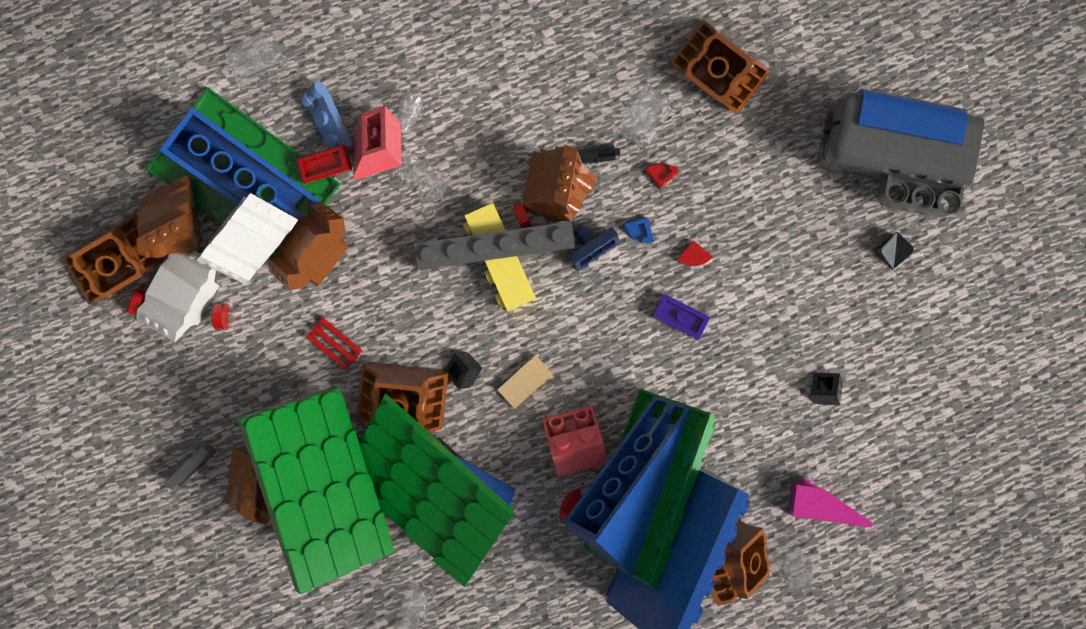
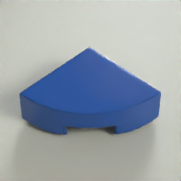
[622,217,654,243]

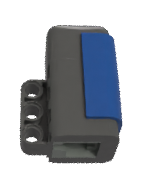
[818,89,984,217]

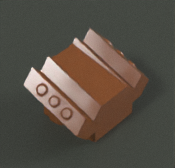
[670,19,771,114]
[522,144,598,222]
[136,175,200,258]
[267,202,348,290]
[61,213,164,305]
[355,362,449,432]
[226,446,271,525]
[711,517,770,606]

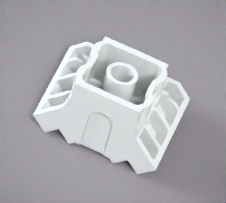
[196,193,298,284]
[136,251,219,342]

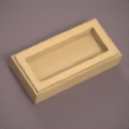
[498,355,553,409]

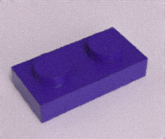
[652,294,710,341]

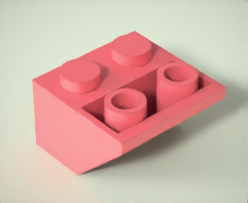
[353,106,402,180]
[542,405,608,477]

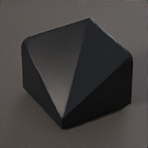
[875,232,915,269]
[444,352,482,389]
[810,373,843,405]

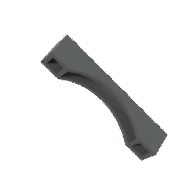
[414,221,575,271]

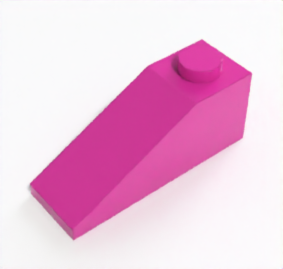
[787,478,872,528]

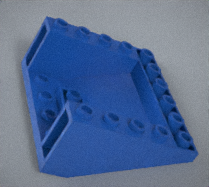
[605,469,750,629]

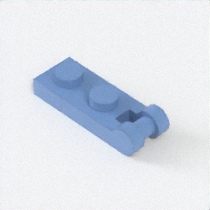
[300,82,354,150]

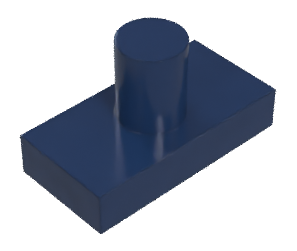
[569,225,620,271]

